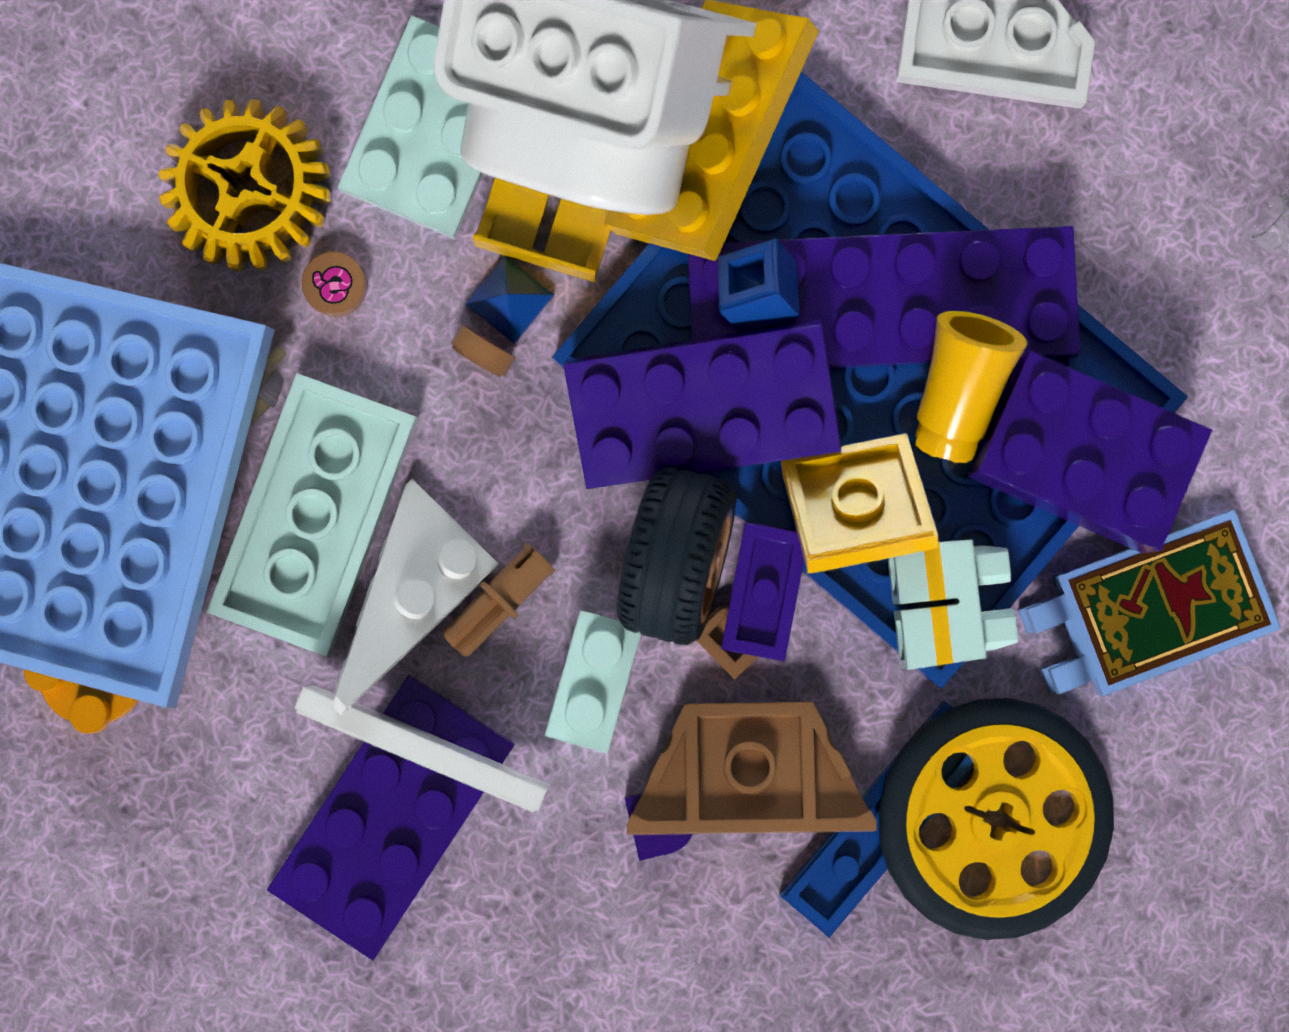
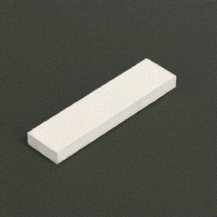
[294,685,550,813]

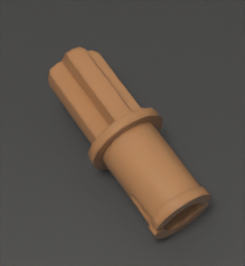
[443,543,555,657]

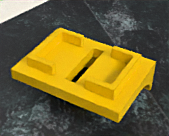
[472,178,611,283]

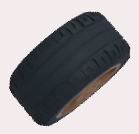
[617,467,737,645]

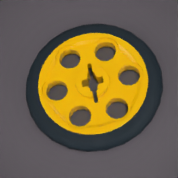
[878,698,1114,940]

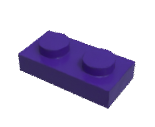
[721,521,804,662]

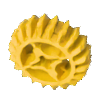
[158,99,332,272]

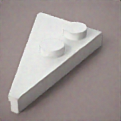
[332,479,499,716]

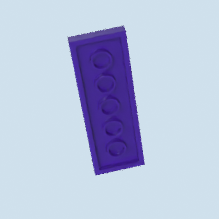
[687,226,1081,368]

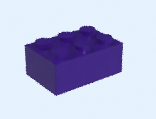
[966,351,1213,553]

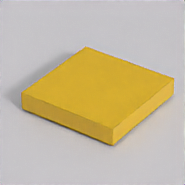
[781,433,938,574]

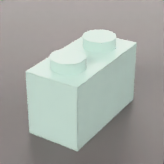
[545,610,641,754]

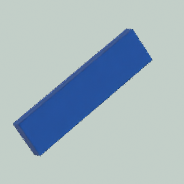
[779,701,973,938]

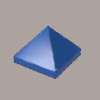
[466,256,554,344]

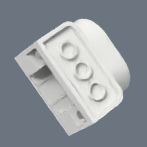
[434,0,756,214]

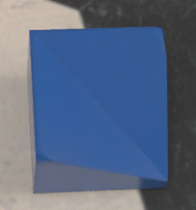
[718,238,800,332]

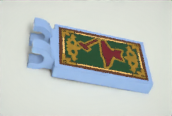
[1018,510,1281,696]

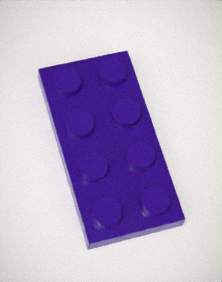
[563,320,842,489]
[267,675,515,961]

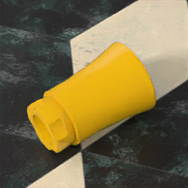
[915,311,1027,463]

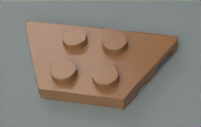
[627,702,877,835]

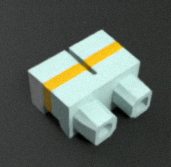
[888,540,1018,670]

